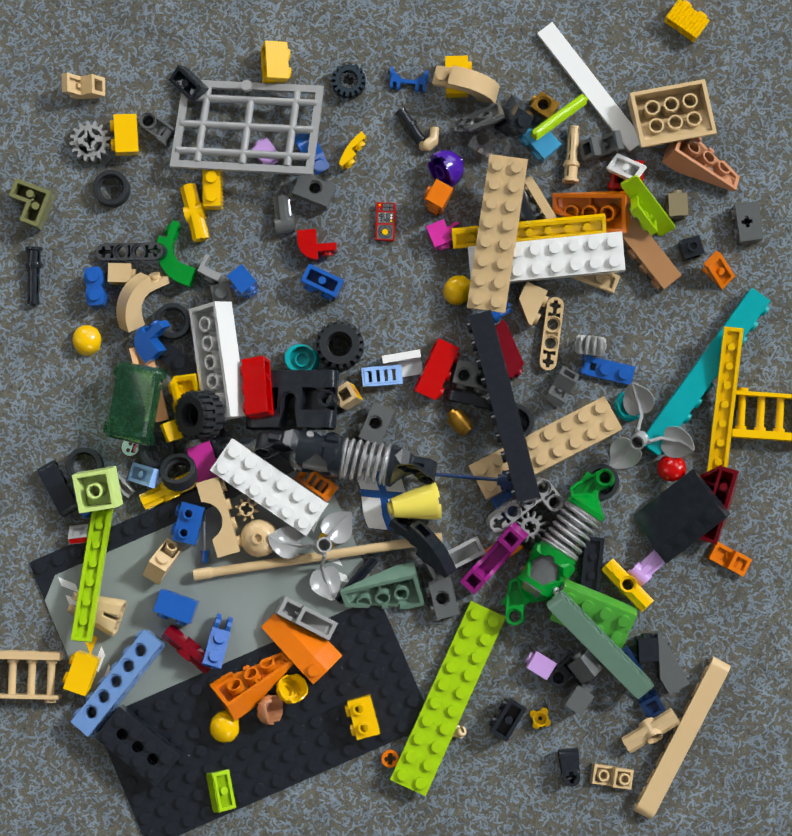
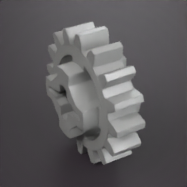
[70,121,111,163]

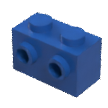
[227,264,259,299]
[301,264,344,301]
[170,501,206,545]
[153,588,200,626]

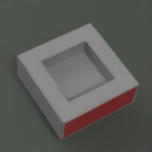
[68,524,89,544]

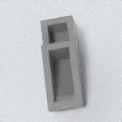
[422,536,486,581]
[275,596,338,640]

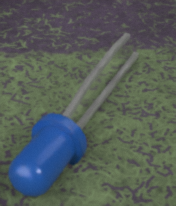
[200,515,210,564]

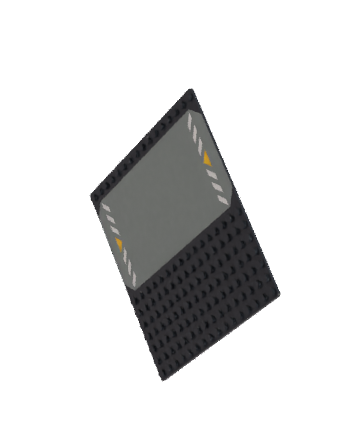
[30,454,424,836]

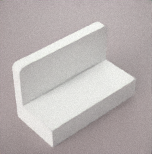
[382,349,423,380]

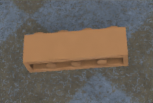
[622,217,682,292]

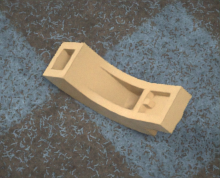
[432,65,500,104]
[116,272,170,333]

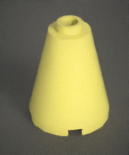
[387,482,442,520]

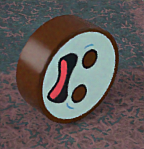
[121,438,140,457]

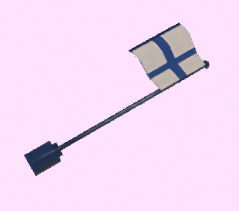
[358,469,514,530]

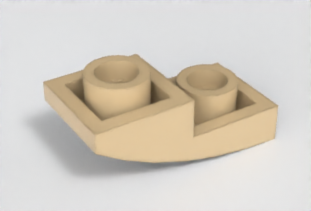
[590,763,634,790]

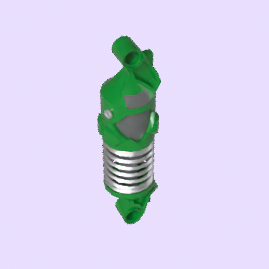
[501,469,615,626]

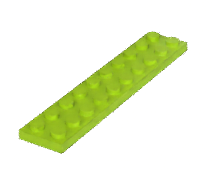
[390,601,506,796]

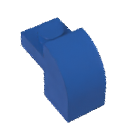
[294,133,330,175]
[134,320,171,363]

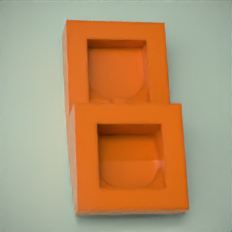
[706,542,752,577]

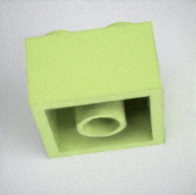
[72,466,123,513]

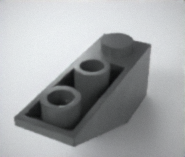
[655,632,690,695]

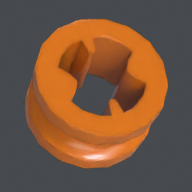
[381,749,399,768]

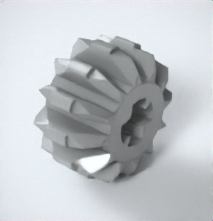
[574,335,607,356]
[515,511,546,543]

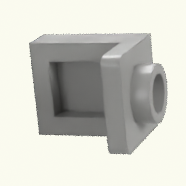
[197,254,223,284]

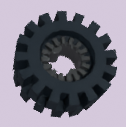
[332,62,366,100]

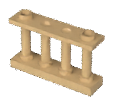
[0,650,63,703]

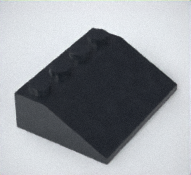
[634,468,730,564]

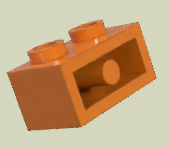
[424,179,453,215]

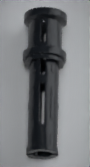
[25,246,43,305]

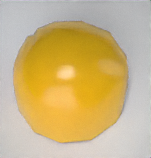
[443,275,471,305]
[72,325,102,356]
[276,673,308,704]
[210,710,239,743]

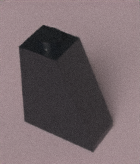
[494,95,534,138]

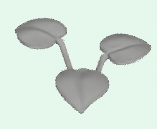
[609,383,695,469]
[268,511,352,601]

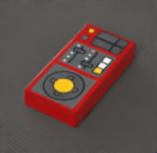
[375,202,396,241]

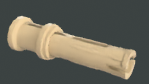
[562,125,580,184]

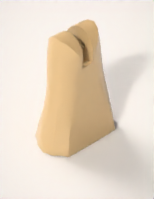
[67,591,127,637]

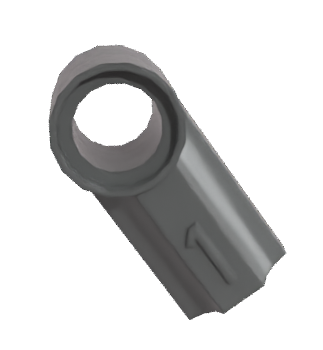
[273,195,296,235]

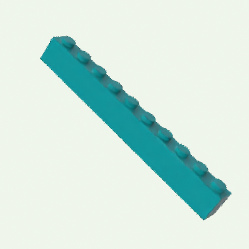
[644,288,770,456]

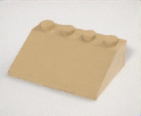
[627,79,717,148]

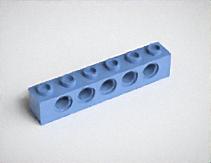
[71,629,167,737]

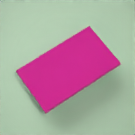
[186,441,223,483]

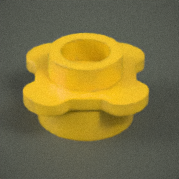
[529,707,551,729]

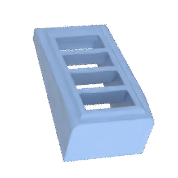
[361,365,403,388]

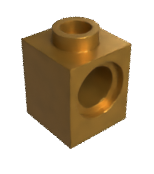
[529,91,560,121]

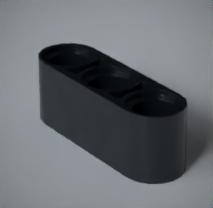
[37,460,78,517]

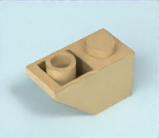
[518,281,549,327]
[143,538,183,585]

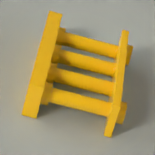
[731,387,792,442]

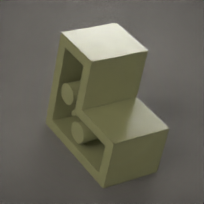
[9,178,56,231]

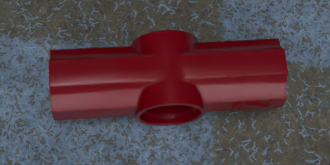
[161,624,211,674]

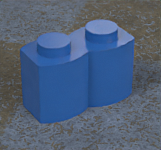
[84,266,108,309]

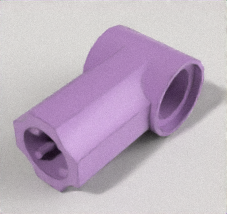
[627,549,665,587]

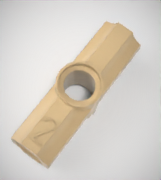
[622,708,680,753]

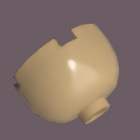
[240,519,277,557]

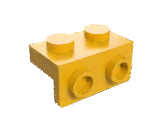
[168,373,200,412]

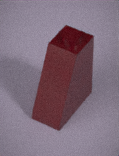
[496,320,524,380]

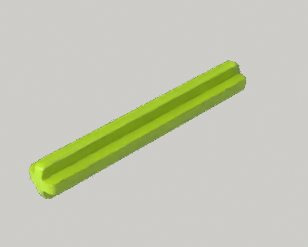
[530,94,588,140]

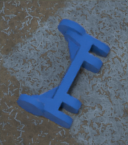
[389,66,428,93]

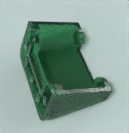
[103,361,168,446]

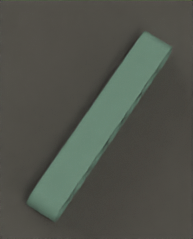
[546,590,654,699]

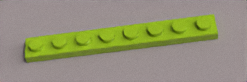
[71,508,114,643]

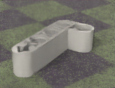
[486,477,564,532]

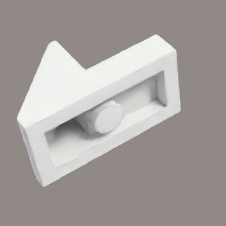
[606,153,647,181]

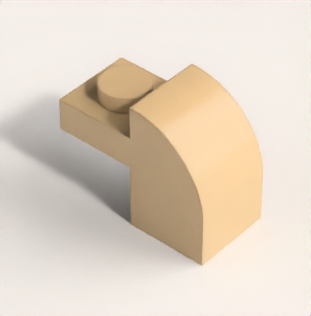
[62,73,105,99]

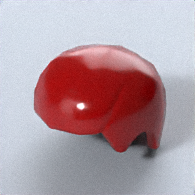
[657,455,686,482]

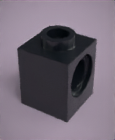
[678,235,705,262]
[636,633,659,662]

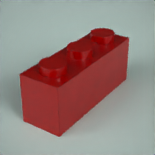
[413,338,460,401]
[240,355,274,419]

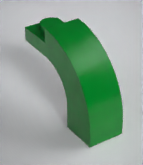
[157,220,197,289]

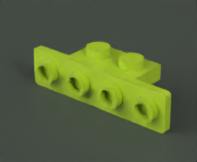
[621,175,675,236]

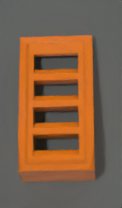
[294,471,338,502]

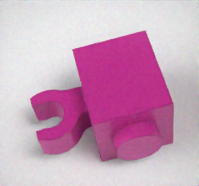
[426,219,459,251]

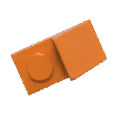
[702,251,735,290]

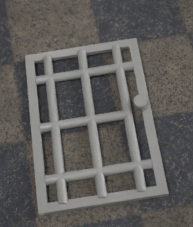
[169,80,324,176]

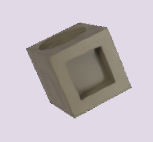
[665,190,689,219]

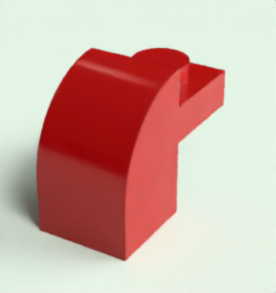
[297,229,337,262]

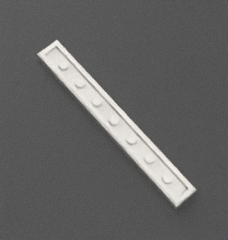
[537,22,640,153]

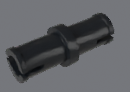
[395,107,426,145]

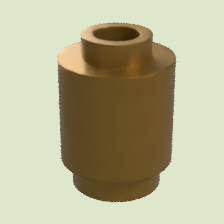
[446,408,474,437]

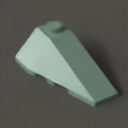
[340,561,425,609]

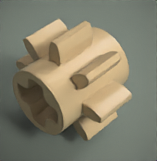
[235,497,259,521]

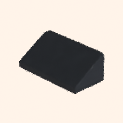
[169,64,209,102]

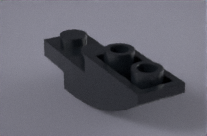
[388,518,456,578]

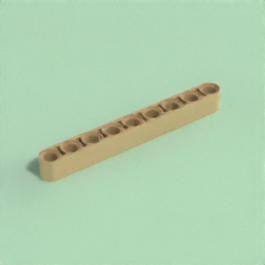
[633,656,730,820]

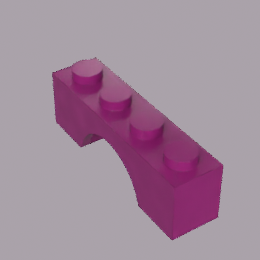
[460,522,529,595]

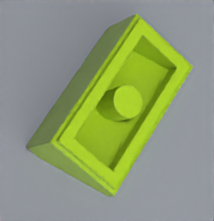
[206,769,236,813]

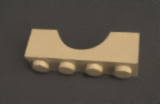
[196,477,242,558]

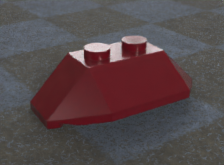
[699,465,739,545]

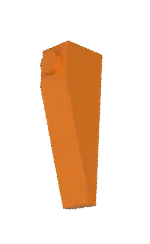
[552,191,632,233]
[261,613,343,684]
[210,652,293,721]

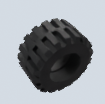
[316,320,364,370]
[174,390,225,440]

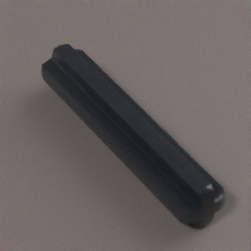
[335,556,378,604]

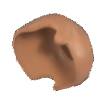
[257,695,283,725]

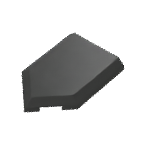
[449,102,506,133]

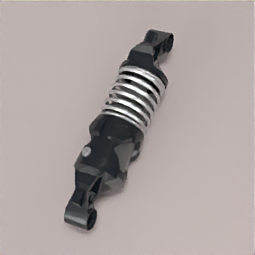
[254,429,437,487]

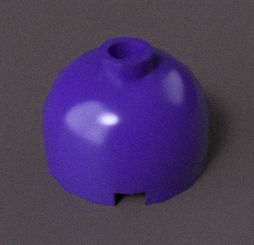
[428,150,464,187]

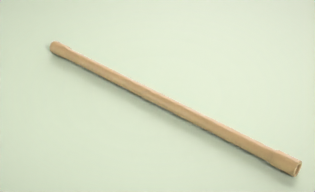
[193,532,443,581]

